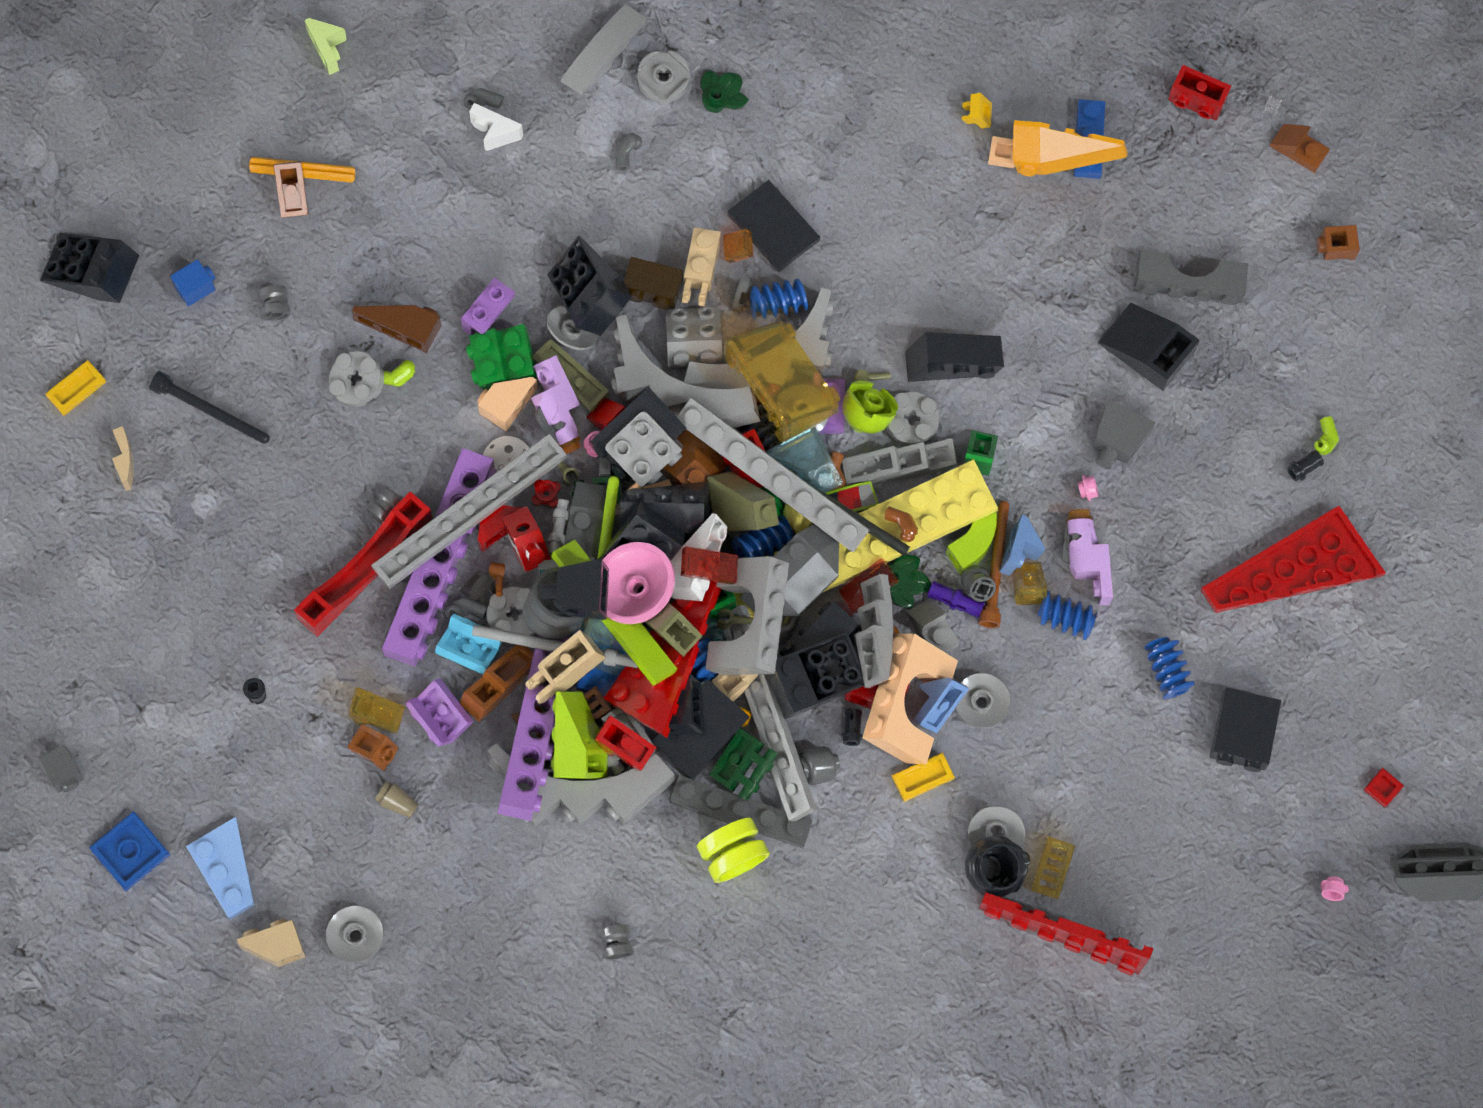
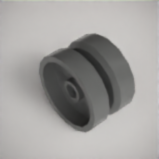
[523,567,584,640]

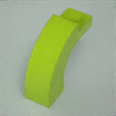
[946,512,997,576]

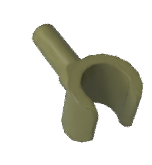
[853,370,891,382]
[557,461,579,486]
[716,608,753,630]

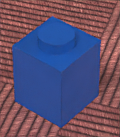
[170,259,216,307]

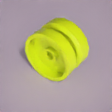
[697,817,770,883]

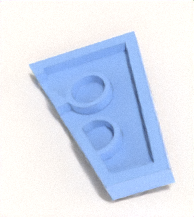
[186,817,255,920]

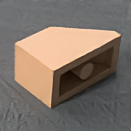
[477,377,538,431]

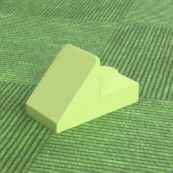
[304,18,347,75]

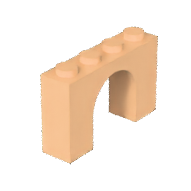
[862,634,958,765]

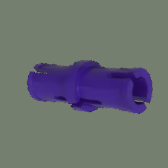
[927,581,985,618]

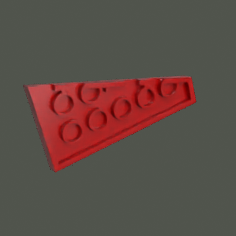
[1200,506,1386,613]
[603,570,721,738]
[979,893,1154,975]

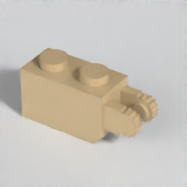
[682,227,721,307]
[525,630,606,704]

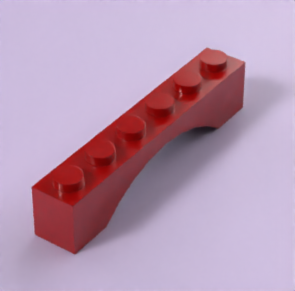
[294,491,433,637]

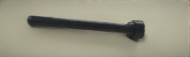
[149,370,270,444]

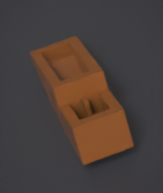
[459,644,534,722]

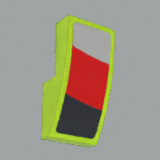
[826,481,879,513]

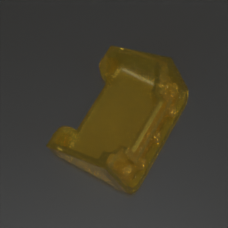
[724,320,840,444]

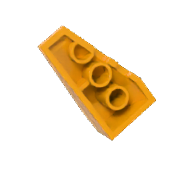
[1013,120,1128,177]

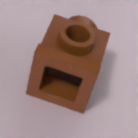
[1317,225,1360,260]

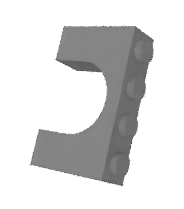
[705,556,789,675]

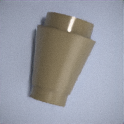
[375,781,419,818]

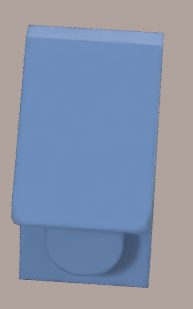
[999,515,1045,576]
[913,677,969,733]

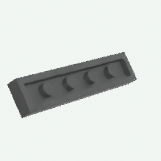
[670,775,813,849]

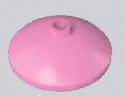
[603,542,675,624]

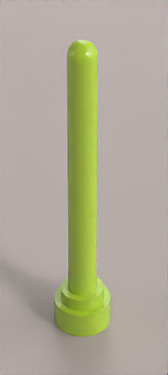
[597,476,619,559]

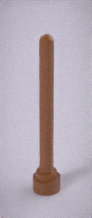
[978,500,1009,628]

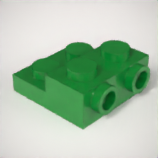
[466,324,537,390]

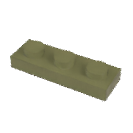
[533,338,610,413]

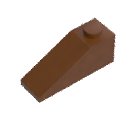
[352,305,441,353]

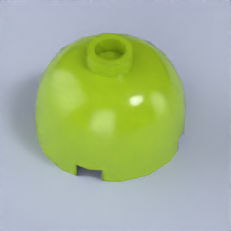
[842,380,898,434]

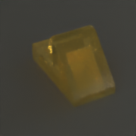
[1013,562,1047,605]
[348,687,405,734]

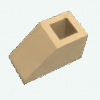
[237,919,305,967]

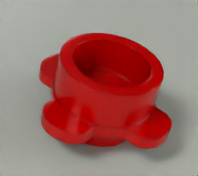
[532,479,561,508]

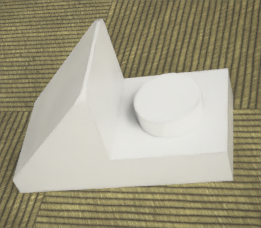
[469,103,523,151]

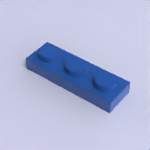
[1074,99,1105,179]

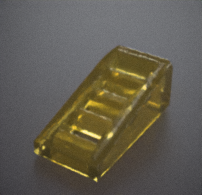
[1031,836,1076,899]

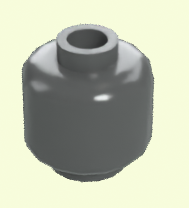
[799,746,840,786]

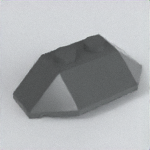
[564,482,620,560]
[740,524,839,617]
[1390,843,1483,902]

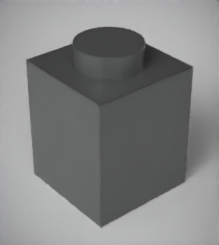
[39,744,84,793]

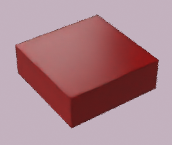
[1363,767,1404,808]

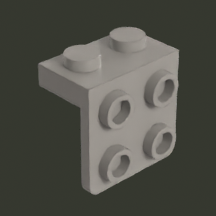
[666,307,722,368]
[606,411,683,488]

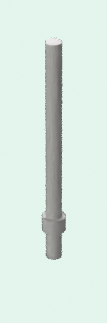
[472,625,638,668]

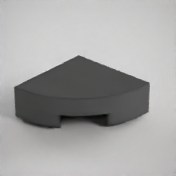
[732,277,751,313]

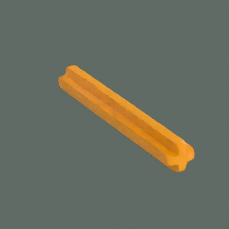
[249,157,356,182]

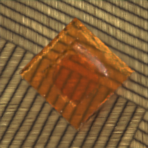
[723,229,753,263]

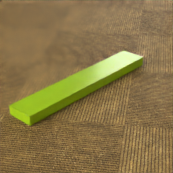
[551,540,677,686]

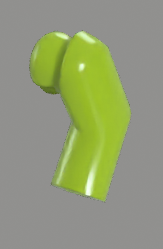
[383,360,415,387]
[1314,416,1339,455]

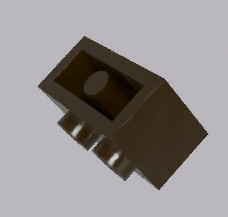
[624,257,683,309]

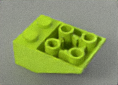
[551,692,608,779]

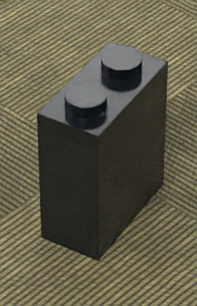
[1210,687,1281,772]

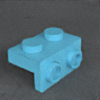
[435,614,502,674]

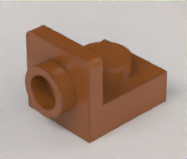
[347,724,398,770]

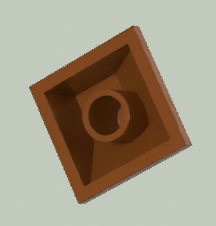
[660,429,727,485]

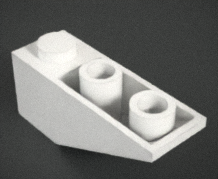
[671,513,727,601]

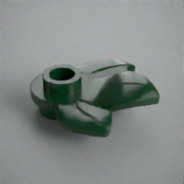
[700,70,749,113]
[878,555,931,609]

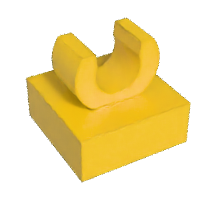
[962,93,992,129]

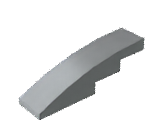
[561,4,646,95]
[842,438,959,486]
[855,574,893,688]

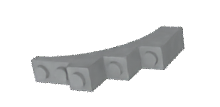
[684,287,835,395]
[612,315,760,437]
[488,744,675,827]

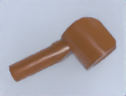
[488,562,505,597]

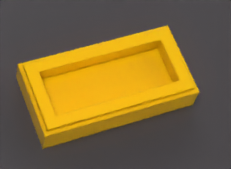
[45,360,106,416]
[891,752,955,802]

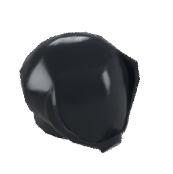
[965,833,1031,898]

